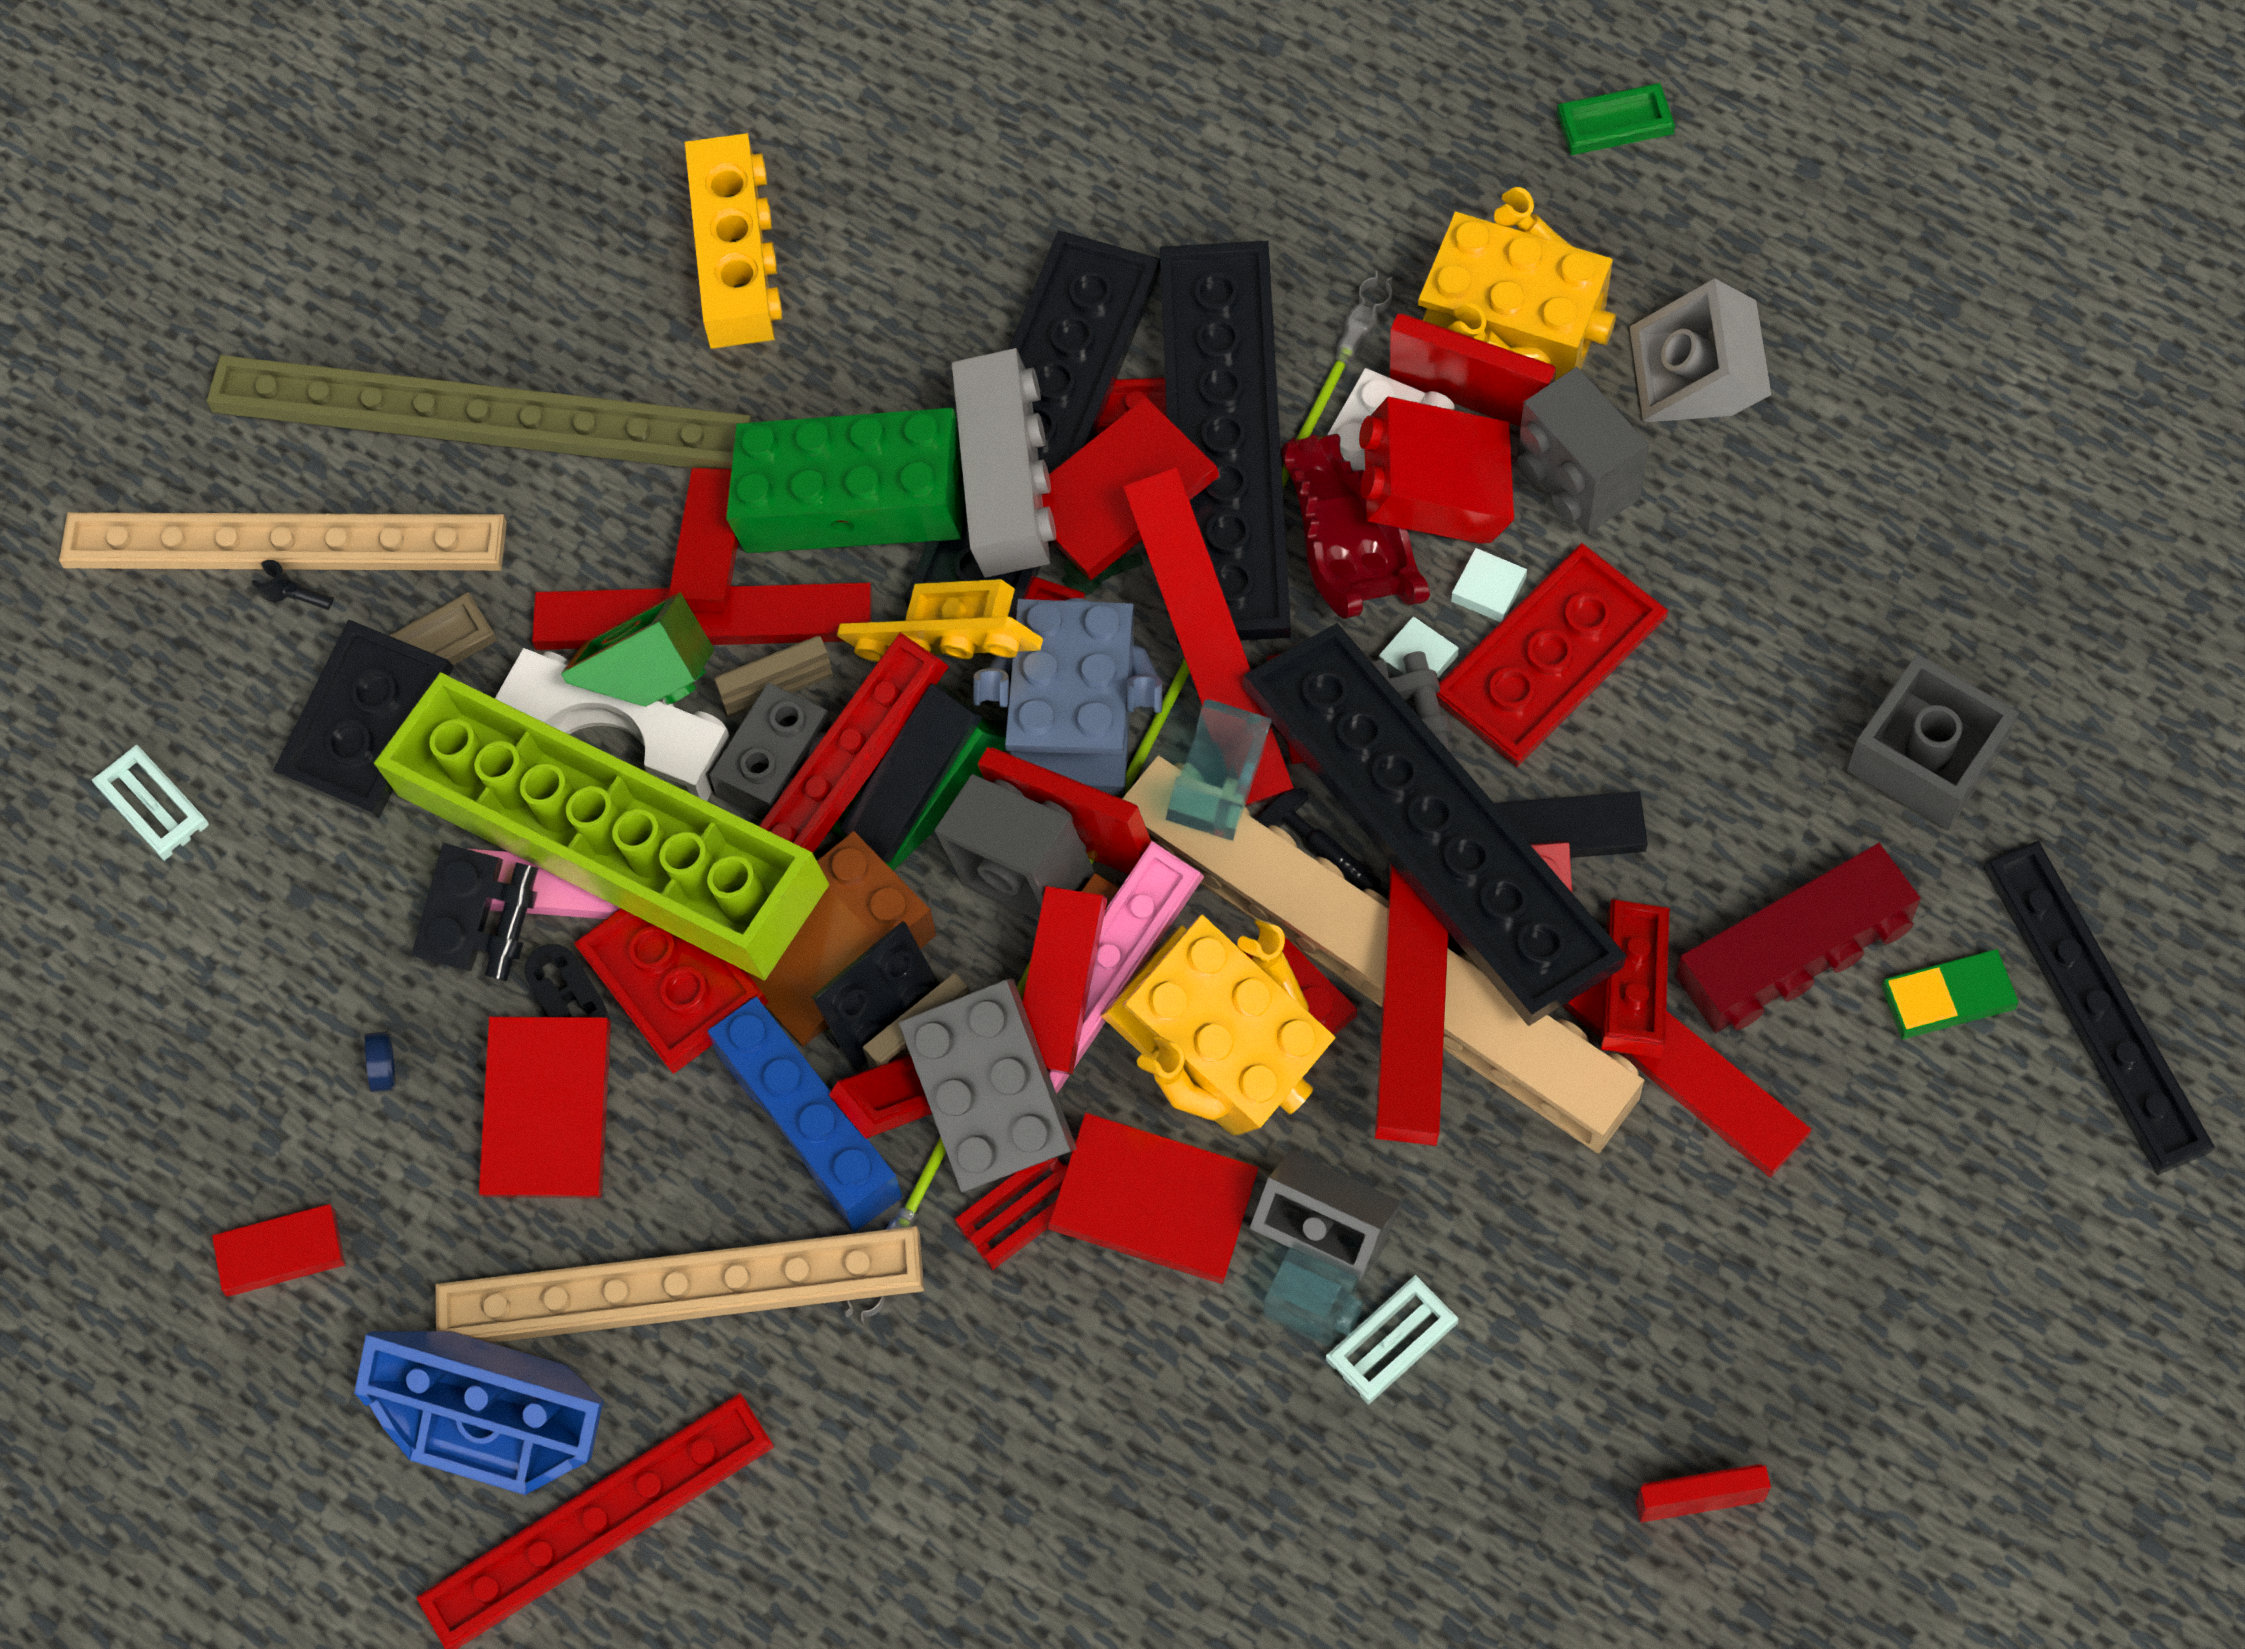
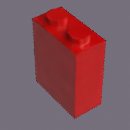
[1359,396,1514,544]

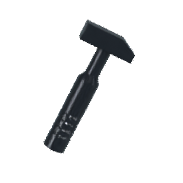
[1256,788,1381,891]

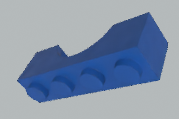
[707,996,903,1233]

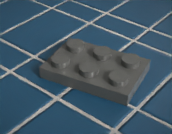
[899,979,1077,1193]

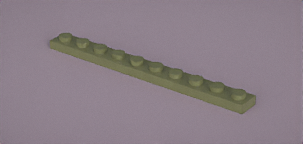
[206,355,752,469]

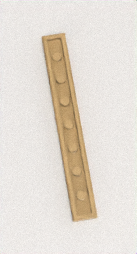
[59,512,507,571]
[436,1226,924,1343]

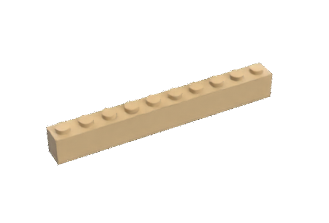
[1122,755,1644,1154]

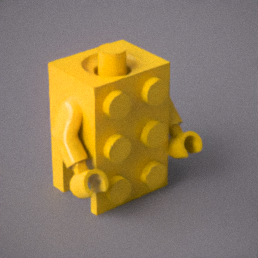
[1418,187,1616,381]
[1101,915,1336,1136]

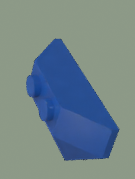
[354,1331,604,1495]

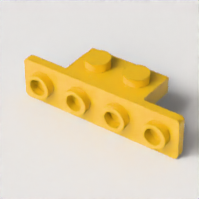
[837,579,1043,662]

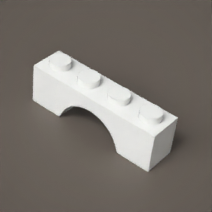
[495,648,731,801]

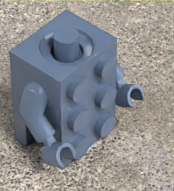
[973,598,1162,799]

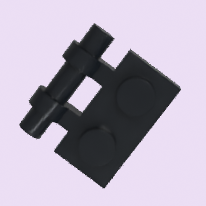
[411,843,539,981]

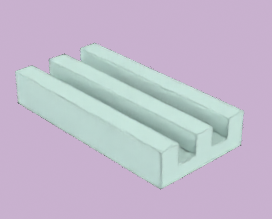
[92,745,209,861]
[1326,1275,1459,1405]

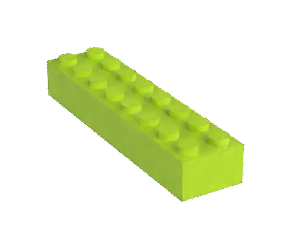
[374,672,830,981]

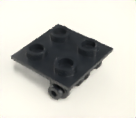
[811,921,940,1071]

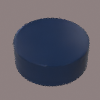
[365,1031,396,1093]

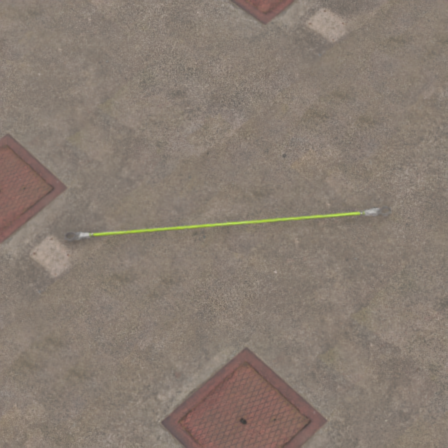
[845,271,1392,1325]

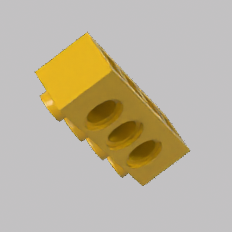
[685,133,783,349]

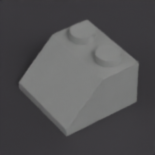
[1629,278,1771,422]

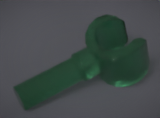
[1062,553,1143,597]

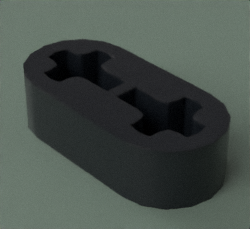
[524,944,610,1020]

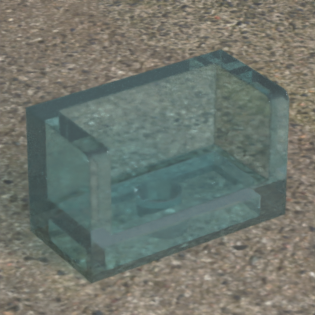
[1165,699,1272,841]

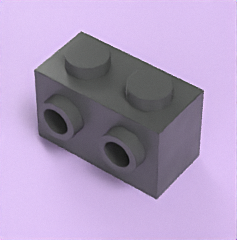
[709,682,831,819]
[1249,1150,1402,1281]

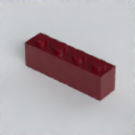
[1675,842,1921,1034]

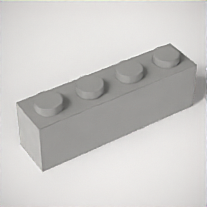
[952,348,1056,578]

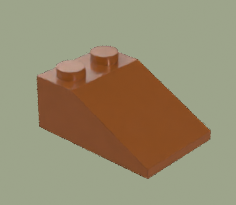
[747,831,936,1047]

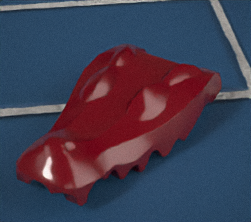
[1281,434,1430,619]

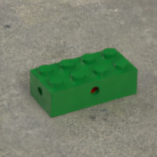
[726,408,965,553]

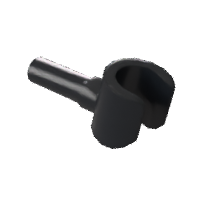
[252,560,334,610]

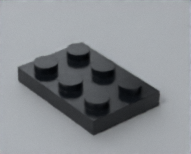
[273,619,454,819]

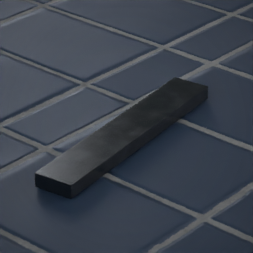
[1983,840,2215,1175]

